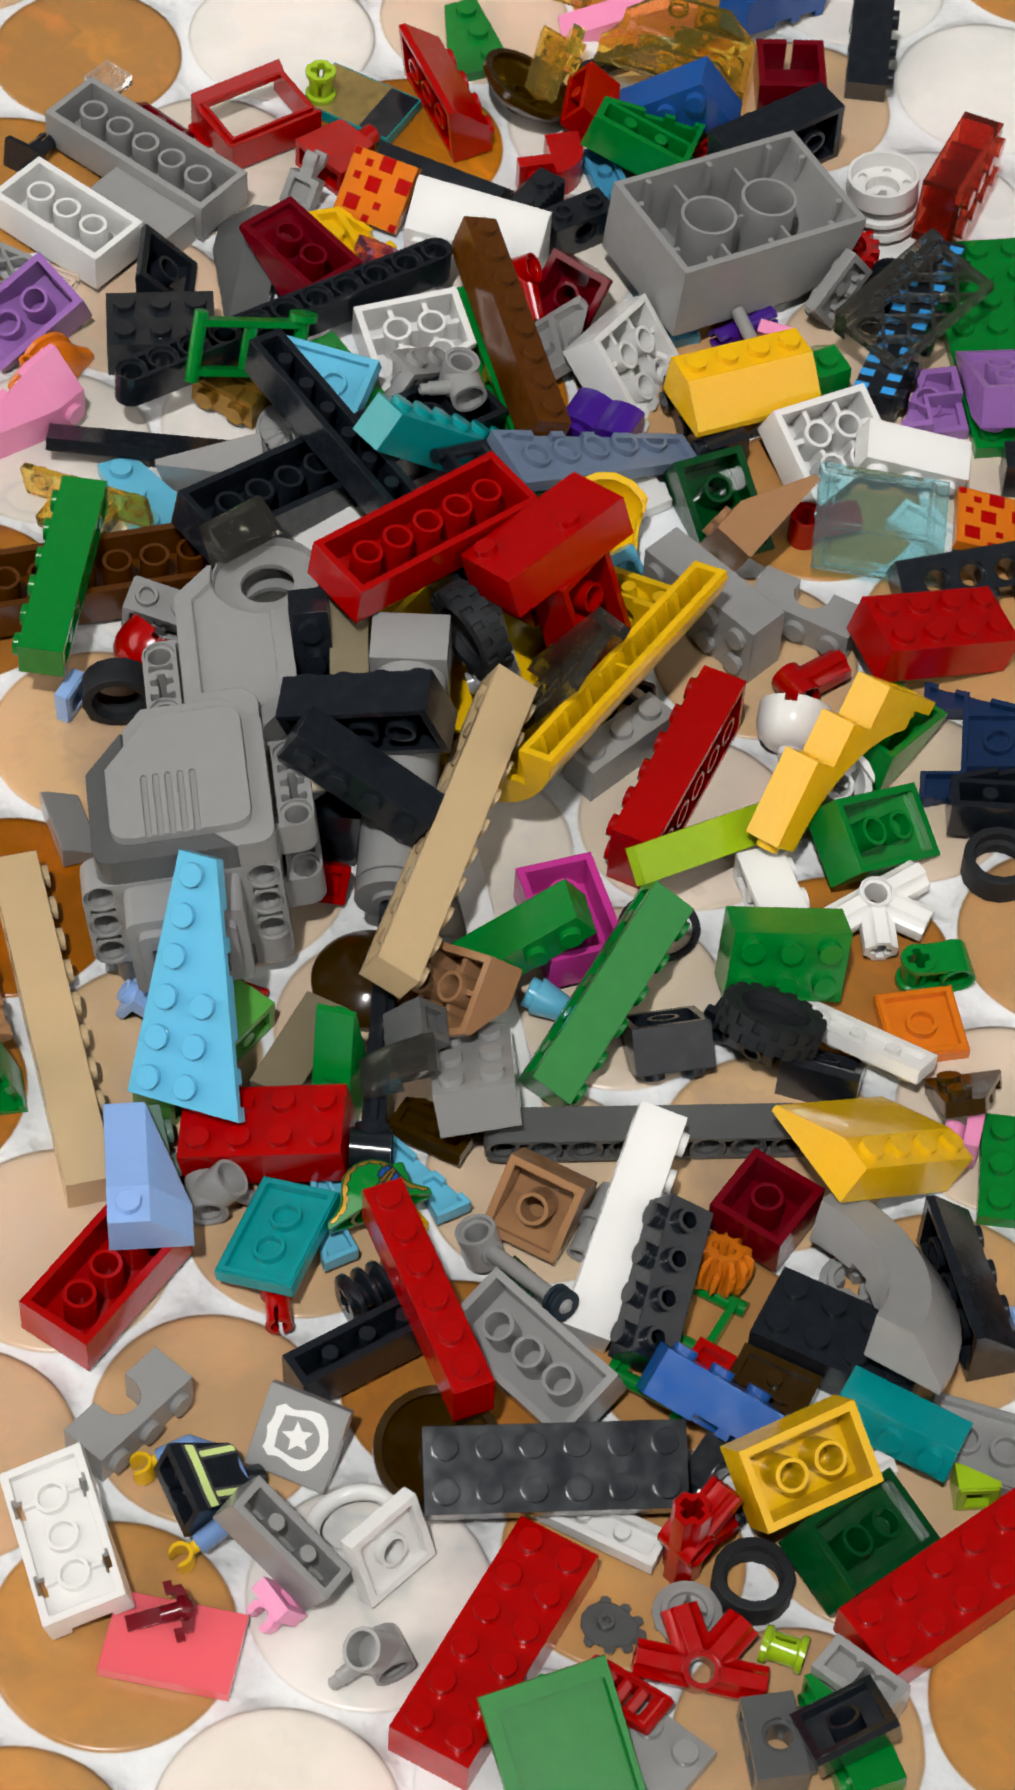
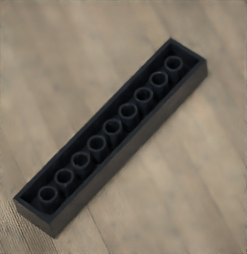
[171,376,509,568]

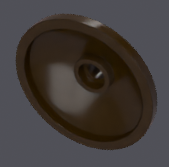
[483,48,567,123]
[311,930,377,1032]
[372,1385,497,1514]

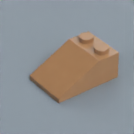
[699,474,820,572]

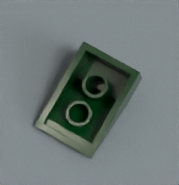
[663,445,775,555]
[778,1467,941,1616]

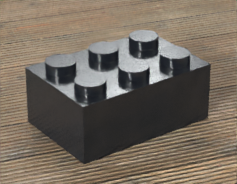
[106,291,214,375]

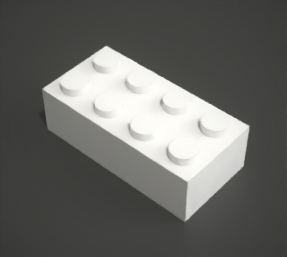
[0,156,143,290]

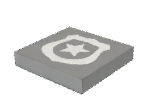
[244,1379,355,1494]

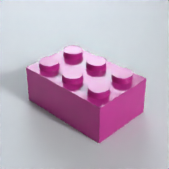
[513,852,618,987]

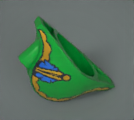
[327,1159,432,1234]

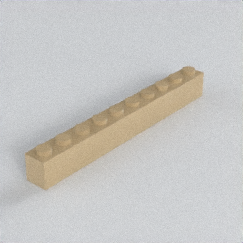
[359,663,538,999]
[0,850,106,1208]

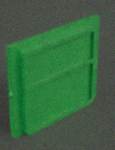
[476,1655,646,1790]

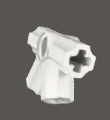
[824,860,934,960]

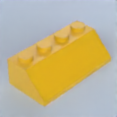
[663,327,821,438]

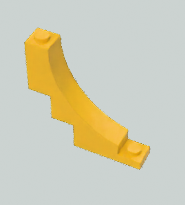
[746,671,936,854]

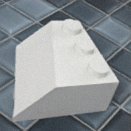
[352,286,476,393]
[562,293,679,433]
[757,383,881,507]

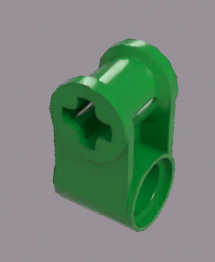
[894,939,976,992]

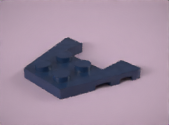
[919,682,1015,808]

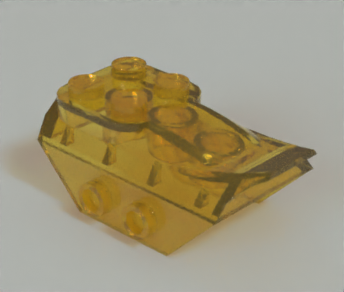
[594,0,755,101]

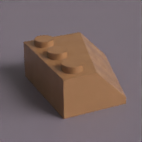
[365,941,523,1046]

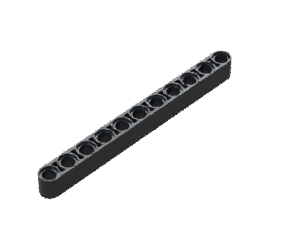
[115,237,452,407]

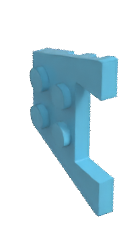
[309,1135,471,1272]

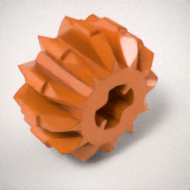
[694,1229,755,1299]

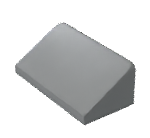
[39,792,93,867]

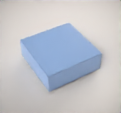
[54,668,84,723]

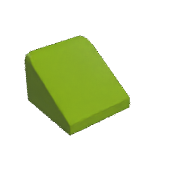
[949,1463,1002,1511]

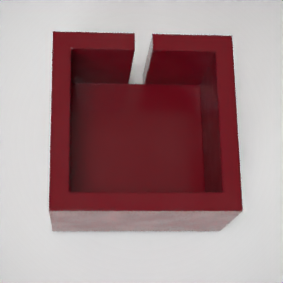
[753,39,827,110]

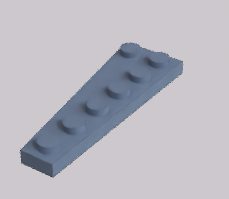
[486,429,697,492]

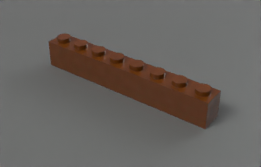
[451,216,572,436]

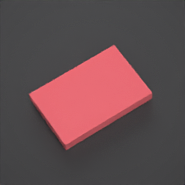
[97,1592,249,1702]

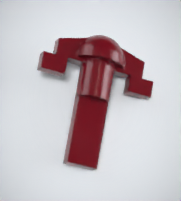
[124,1580,196,1643]

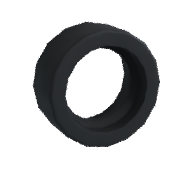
[82,658,147,725]
[960,826,1015,903]
[710,1537,796,1626]

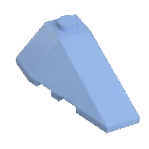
[103,1102,194,1251]

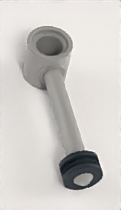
[455,1214,579,1322]

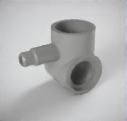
[418,347,487,412]
[184,1159,256,1226]
[328,1622,416,1690]

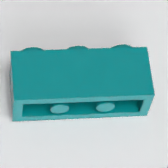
[839,1365,973,1483]

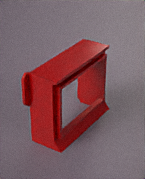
[188,59,322,169]

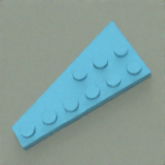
[127,849,245,1123]

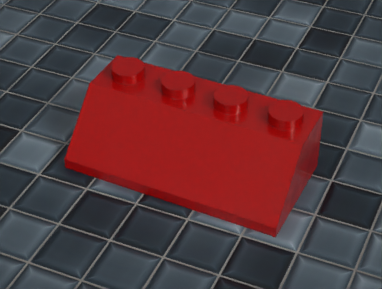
[398,23,495,163]

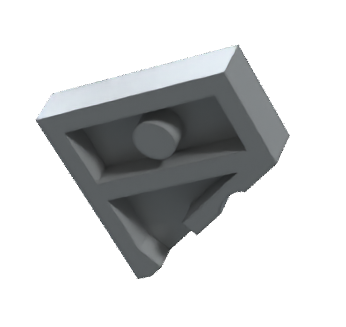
[627,1701,717,1790]

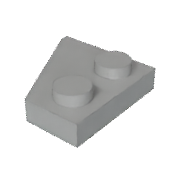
[535,295,588,380]

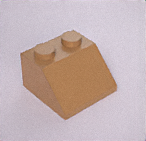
[485,1147,598,1264]

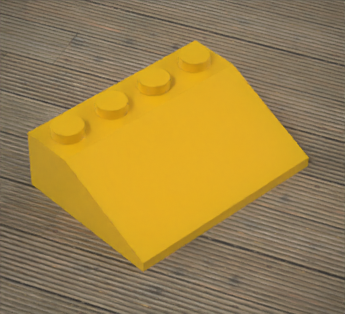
[771,1096,973,1203]

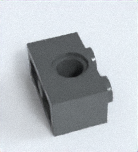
[736,1690,816,1790]

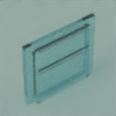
[810,462,950,588]

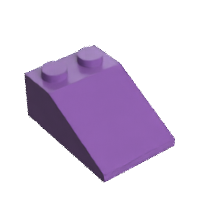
[0,251,93,373]
[955,349,1015,432]

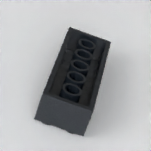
[421,1419,689,1521]

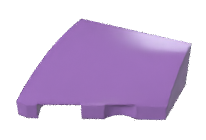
[901,366,969,439]

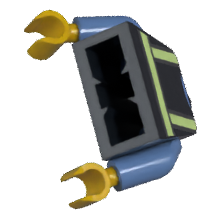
[129,1434,266,1574]

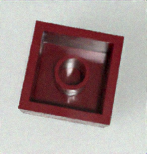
[709,1148,825,1273]

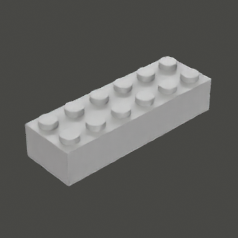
[45,76,248,239]

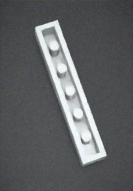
[560,1100,690,1353]

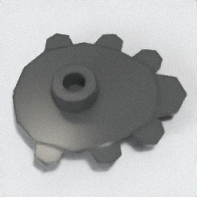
[580,1596,647,1655]

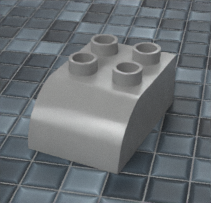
[602,130,867,336]

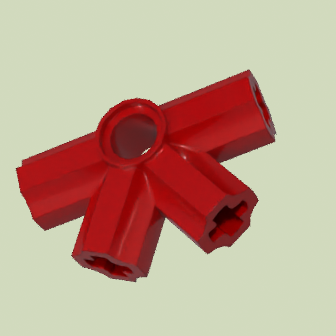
[657,1475,744,1584]
[630,1601,770,1701]

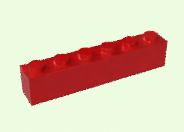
[362,1177,495,1422]

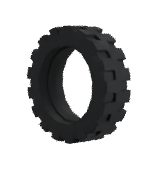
[430,578,515,681]
[715,982,827,1062]

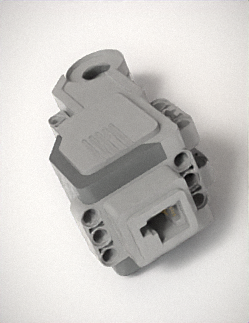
[80,537,327,992]

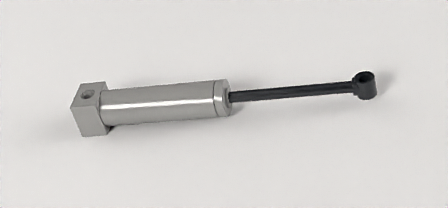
[349,612,453,1169]

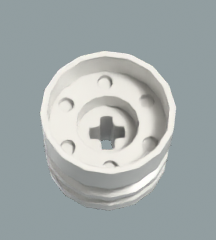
[846,150,919,243]

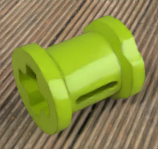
[305,59,336,106]
[757,1624,811,1675]

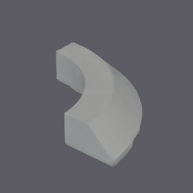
[809,1191,962,1395]

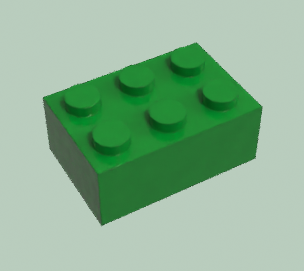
[714,906,853,1002]

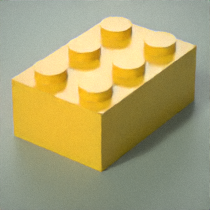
[720,1395,884,1534]

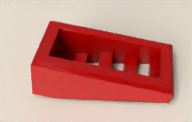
[591,1654,674,1736]

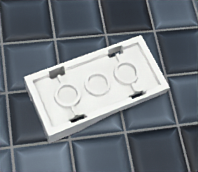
[0,1442,136,1640]

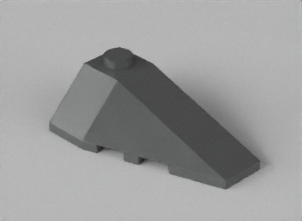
[213,204,275,316]

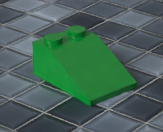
[837,681,948,791]
[808,782,941,888]

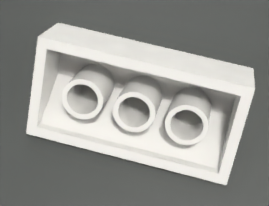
[403,175,552,270]

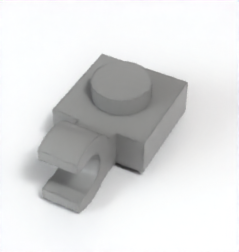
[279,149,329,211]

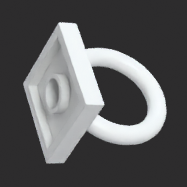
[305,1483,436,1608]

